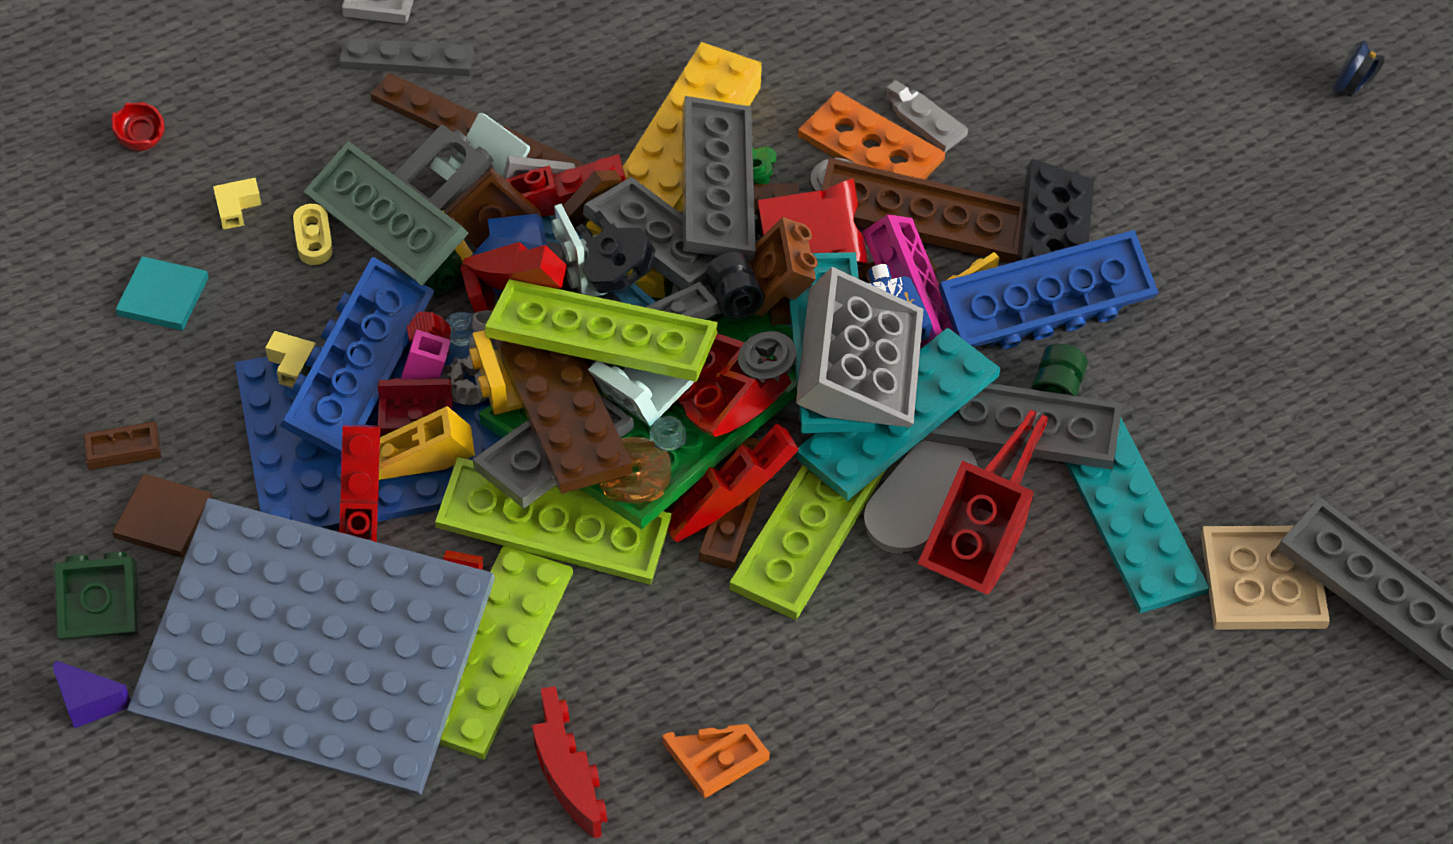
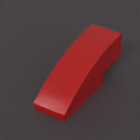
[463,242,567,291]

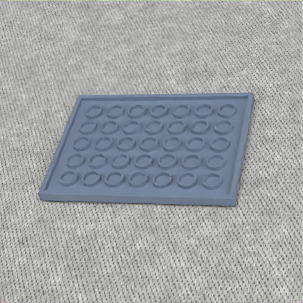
[127,498,495,795]

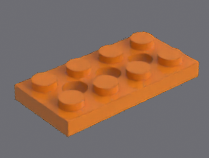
[798,91,945,180]

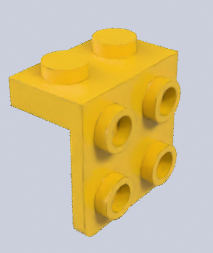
[469,330,523,415]

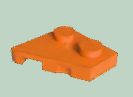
[662,724,770,799]

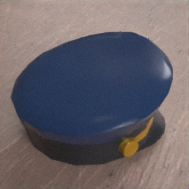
[1333,40,1385,97]

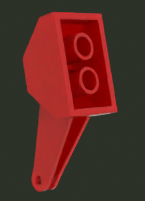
[917,410,1048,594]

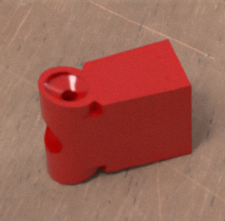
[755,178,868,265]

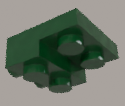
[55,552,138,640]

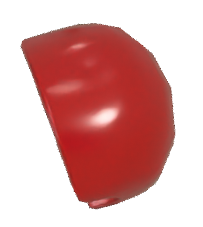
[111,102,165,152]

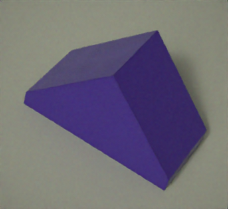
[52,660,131,728]

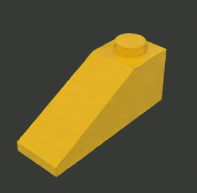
[379,406,475,480]

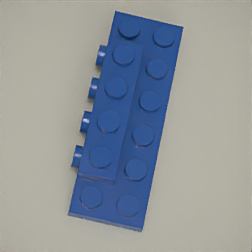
[938,230,1158,349]
[280,257,435,459]

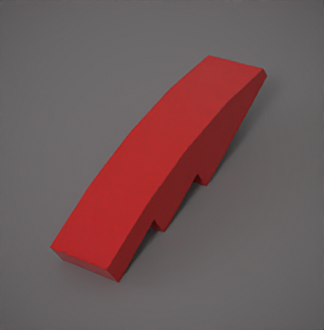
[668,423,799,542]

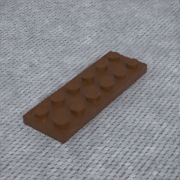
[821,157,1023,263]
[493,339,633,494]

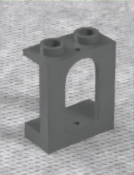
[393,124,495,211]

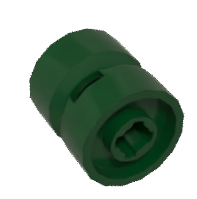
[1031,343,1088,396]

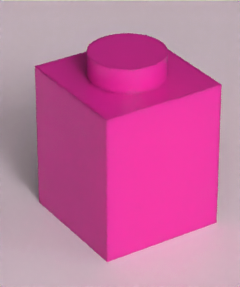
[401,329,451,380]

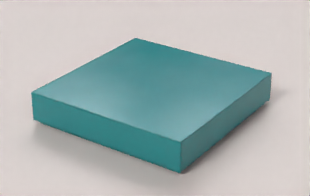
[115,256,209,331]

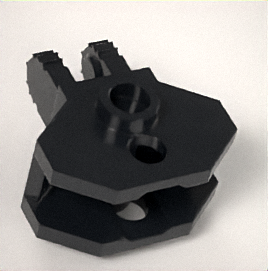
[576,210,656,293]

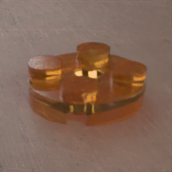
[598,437,671,503]

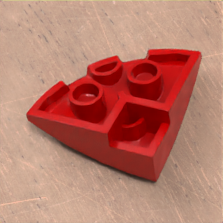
[677,333,792,437]

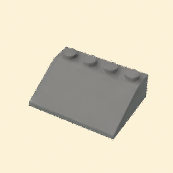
[796,267,924,427]

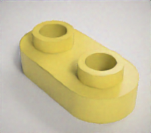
[293,204,333,265]

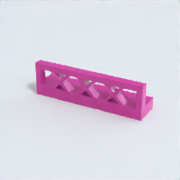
[862,214,954,349]

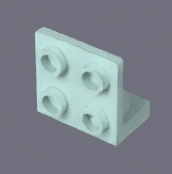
[430,113,530,182]
[551,204,608,297]
[588,361,699,426]

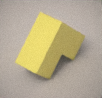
[213,178,261,230]
[265,331,316,388]

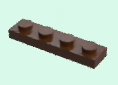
[699,437,764,570]

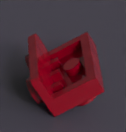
[377,378,453,437]

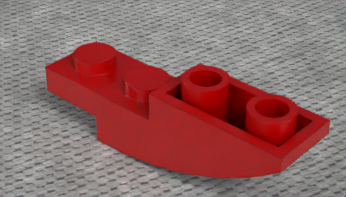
[505,154,626,217]
[339,425,380,542]
[532,686,608,838]

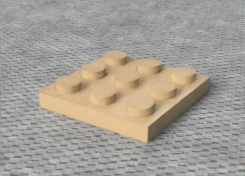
[1201,526,1330,630]

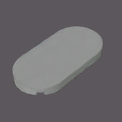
[864,440,978,554]

